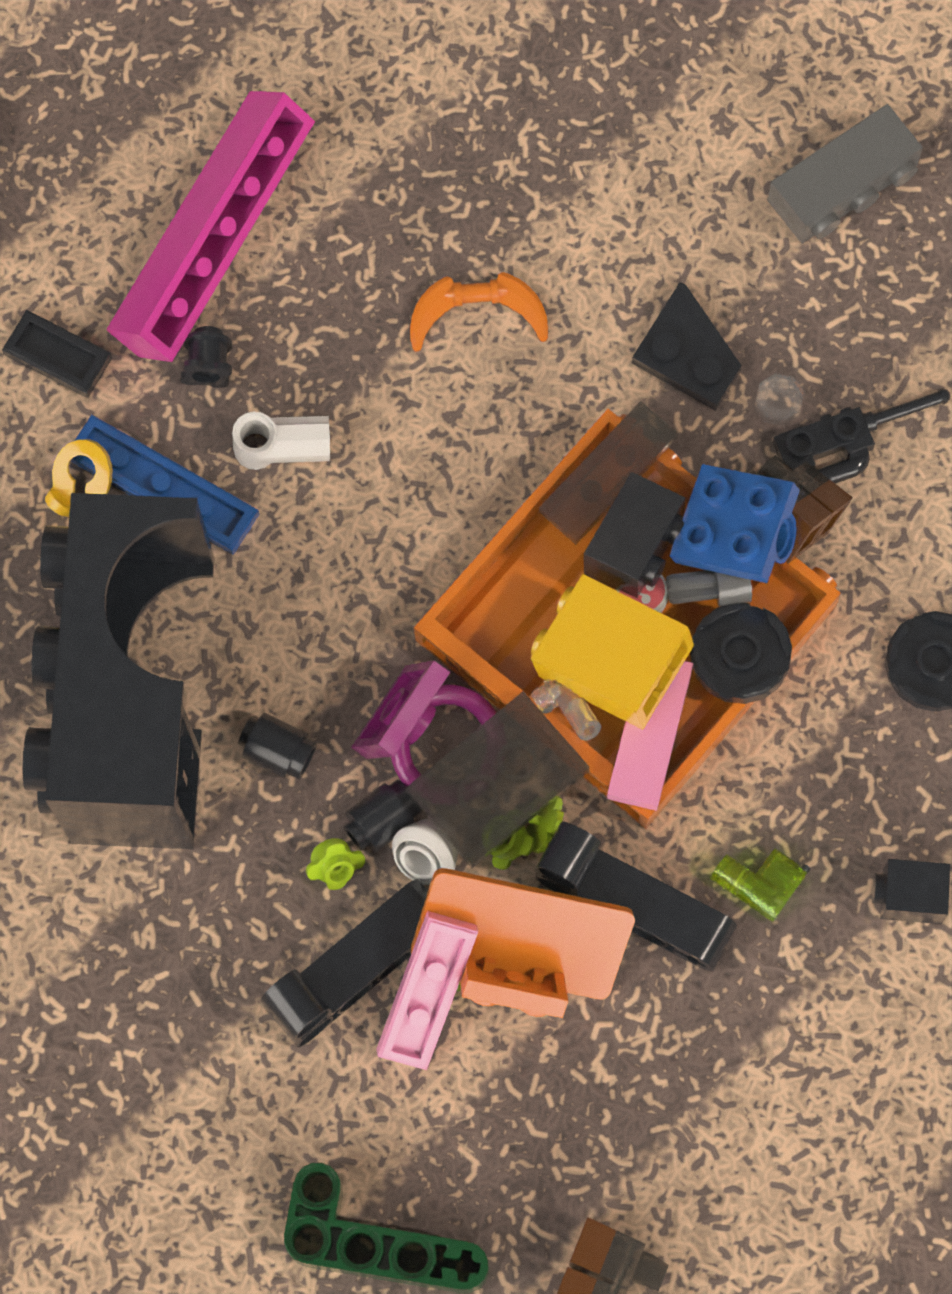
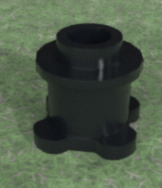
[180,326,232,388]

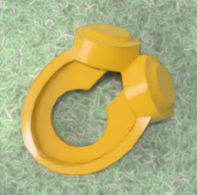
[45,439,113,517]

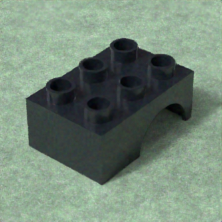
[22,493,215,850]

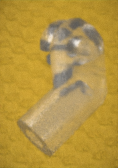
[531,679,601,741]

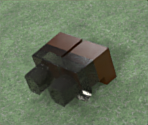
[750,455,853,564]
[557,1217,669,1294]

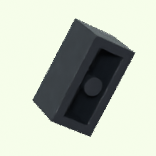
[584,472,685,598]

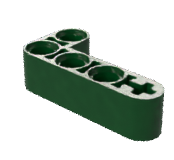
[284,1163,489,1293]

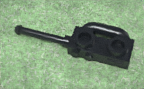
[772,388,951,490]

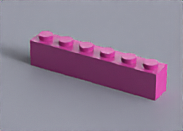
[106,91,315,362]

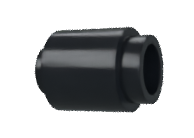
[238,712,317,780]
[343,780,422,853]

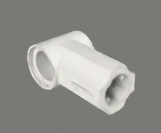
[232,411,330,470]

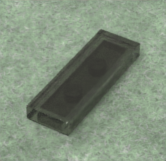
[539,401,678,545]

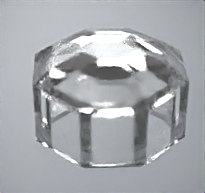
[754,373,804,426]

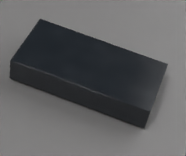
[2,310,112,398]

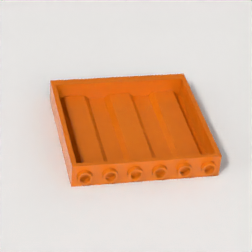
[414,408,841,829]

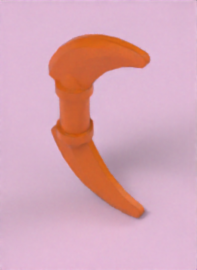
[410,272,548,352]

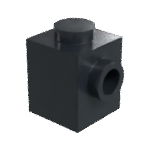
[872,859,951,924]

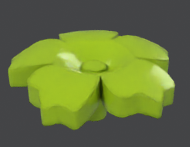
[525,792,564,853]

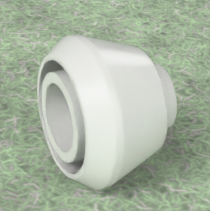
[392,818,459,885]

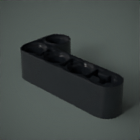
[535,822,737,971]
[261,879,428,1048]

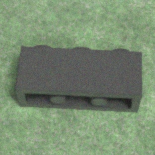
[767,104,923,244]

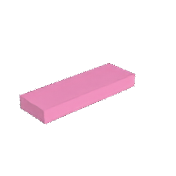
[607,661,693,811]
[376,911,478,1070]

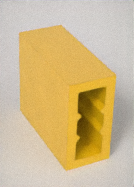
[531,574,694,730]

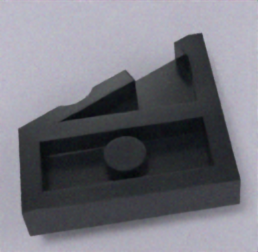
[632,282,742,411]

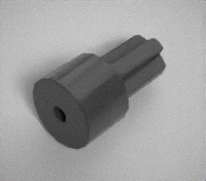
[666,570,752,606]

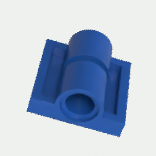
[669,464,800,583]

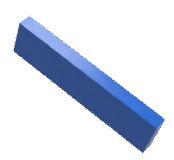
[71,414,260,555]

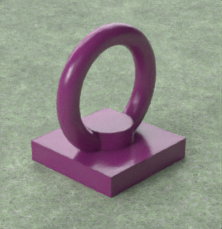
[351,660,507,806]

